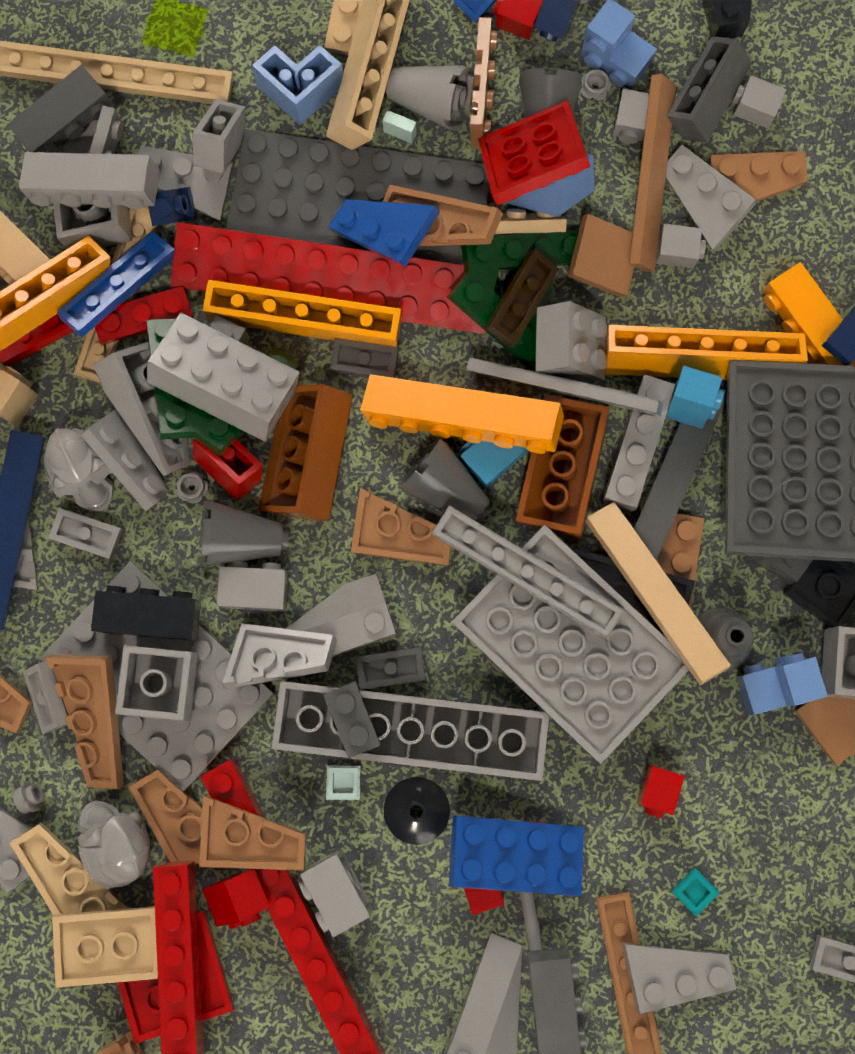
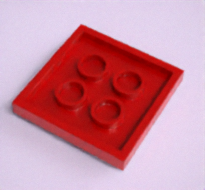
[478,100,591,206]
[117,909,235,1044]

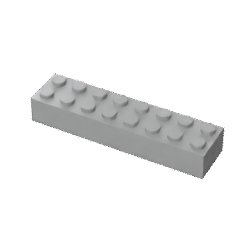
[271,681,549,781]

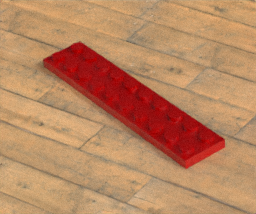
[170,222,485,334]

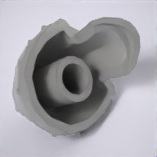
[44,428,114,513]
[78,801,150,889]

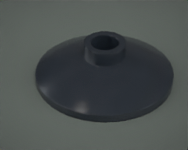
[384,777,450,845]

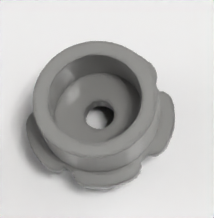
[581,69,611,101]
[176,472,208,504]
[13,781,44,814]

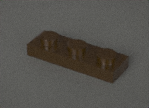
[485,248,559,348]

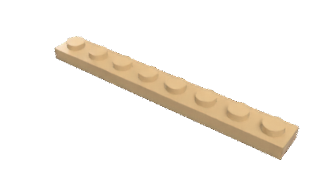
[0,41,234,104]

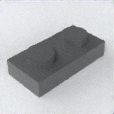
[330,338,399,378]
[356,647,426,690]
[323,681,381,758]

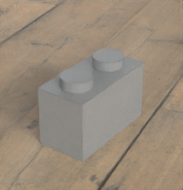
[193,99,245,174]
[217,561,289,612]

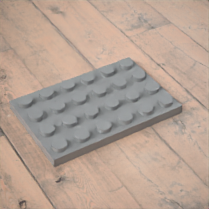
[452,525,689,764]
[39,561,274,792]

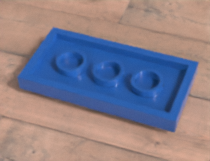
[449,816,584,896]

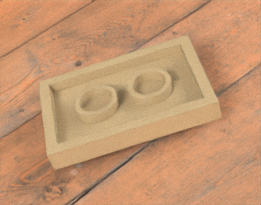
[52,906,158,988]

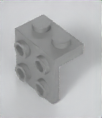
[58,106,124,154]

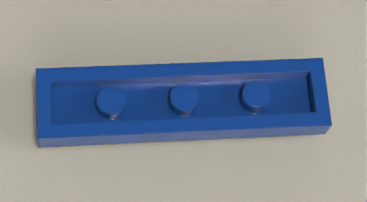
[57,231,175,338]

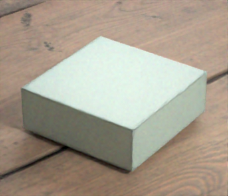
[383,111,417,144]
[326,765,361,800]

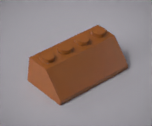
[258,384,353,522]
[515,394,610,541]

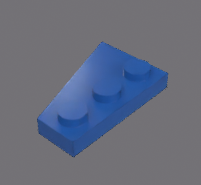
[328,199,440,267]

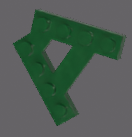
[447,230,579,372]
[146,319,300,456]

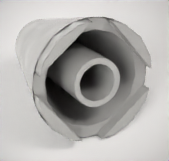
[385,65,474,131]

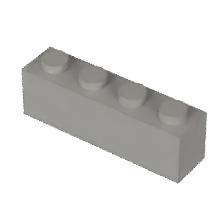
[19,152,160,209]
[601,374,676,513]

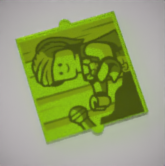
[141,0,208,57]

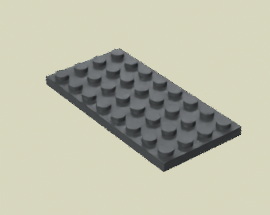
[226,129,490,264]

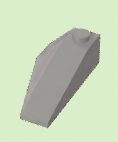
[93,342,191,476]
[286,574,397,657]
[444,932,522,1054]

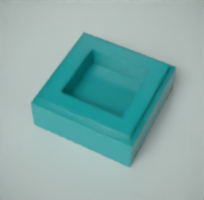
[671,867,720,917]

